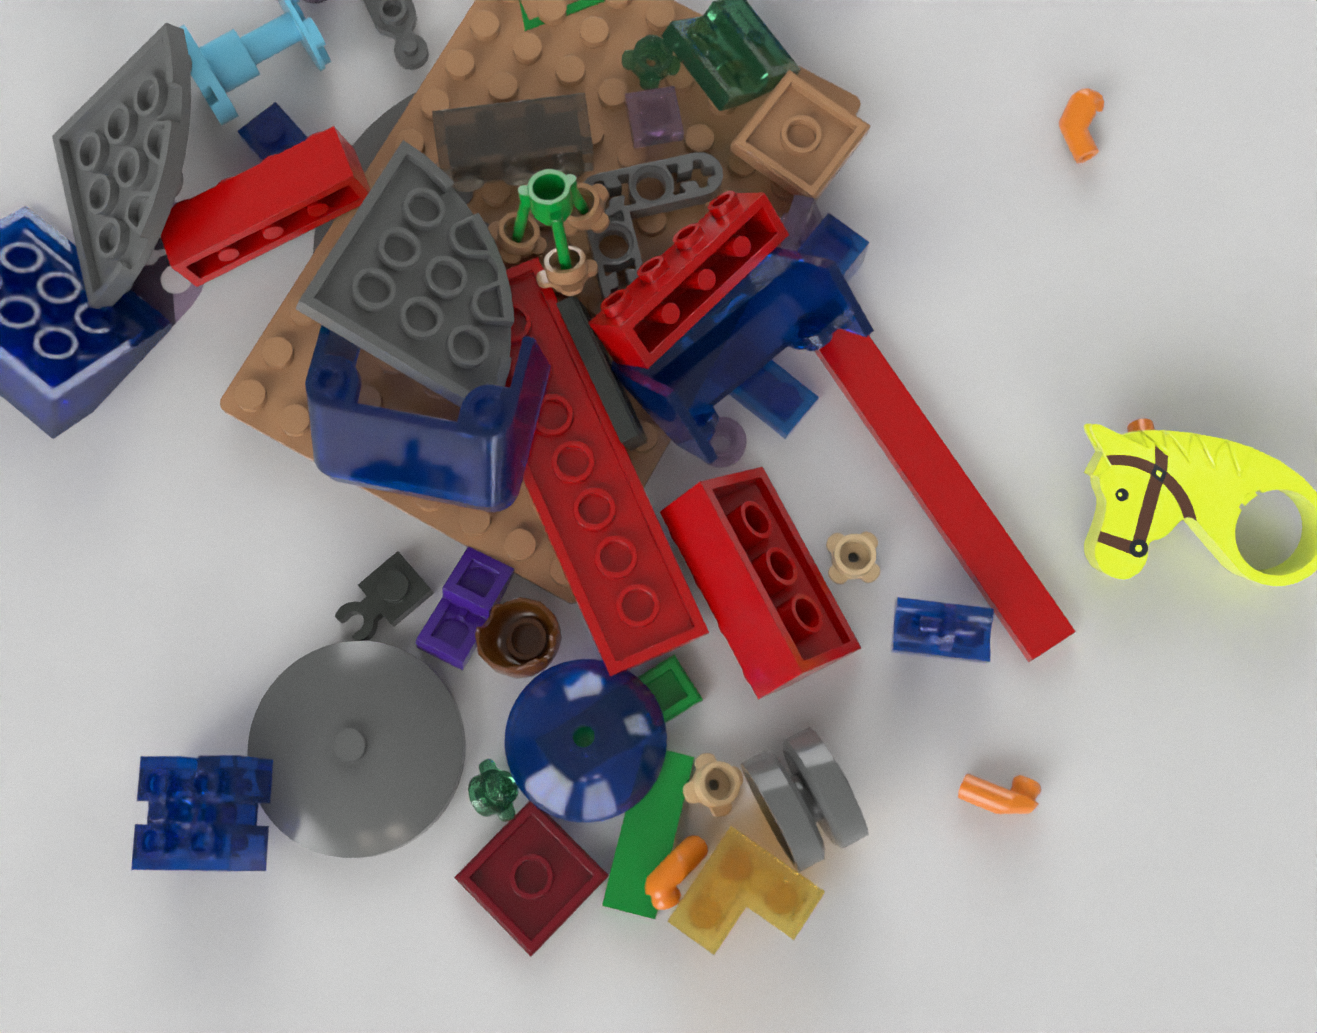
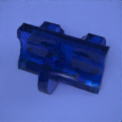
[891,597,994,664]

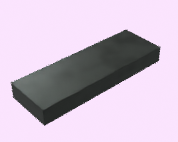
[556,296,648,451]

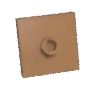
[730,70,871,208]

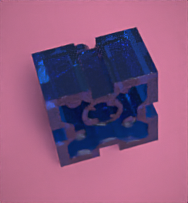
[131,755,273,871]

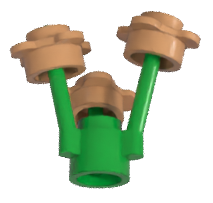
[488,169,610,296]

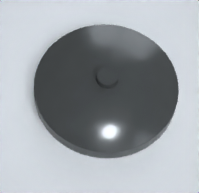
[247,641,466,858]

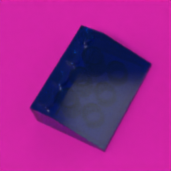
[0,205,172,439]

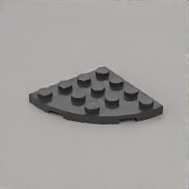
[52,23,192,311]
[296,140,514,422]

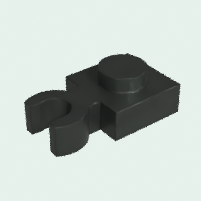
[335,551,434,641]

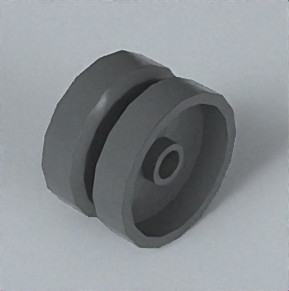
[740,727,869,872]

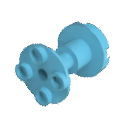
[179,0,331,126]

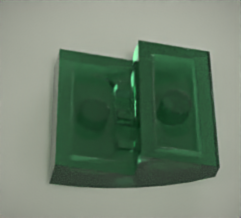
[661,0,801,112]

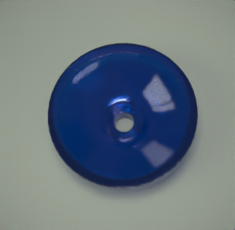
[504,659,667,823]

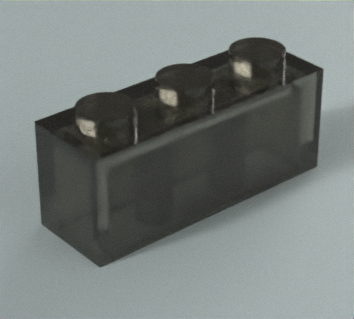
[432,93,594,192]

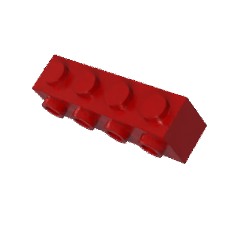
[161,126,370,287]
[588,191,789,369]

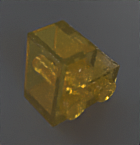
[667,826,825,955]

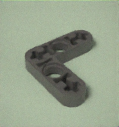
[583,152,723,301]

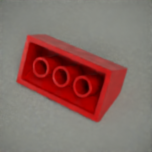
[660,466,861,700]

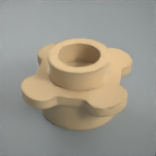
[826,531,880,584]
[683,753,743,817]

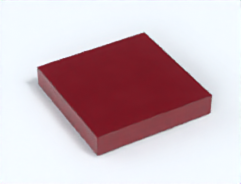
[454,798,609,957]

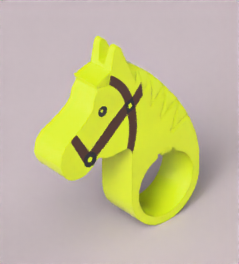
[1083,423,1317,586]

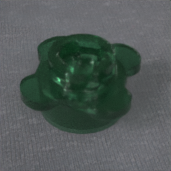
[621,35,681,91]
[468,759,519,822]

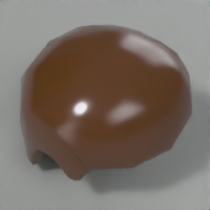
[475,597,562,679]

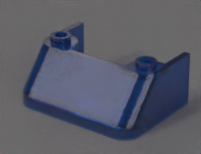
[611,247,874,465]
[305,325,551,512]

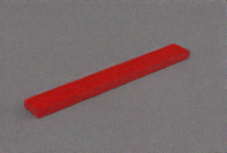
[796,293,1076,662]

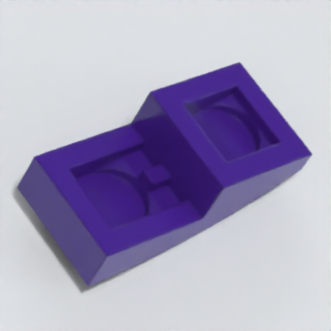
[416,546,514,671]

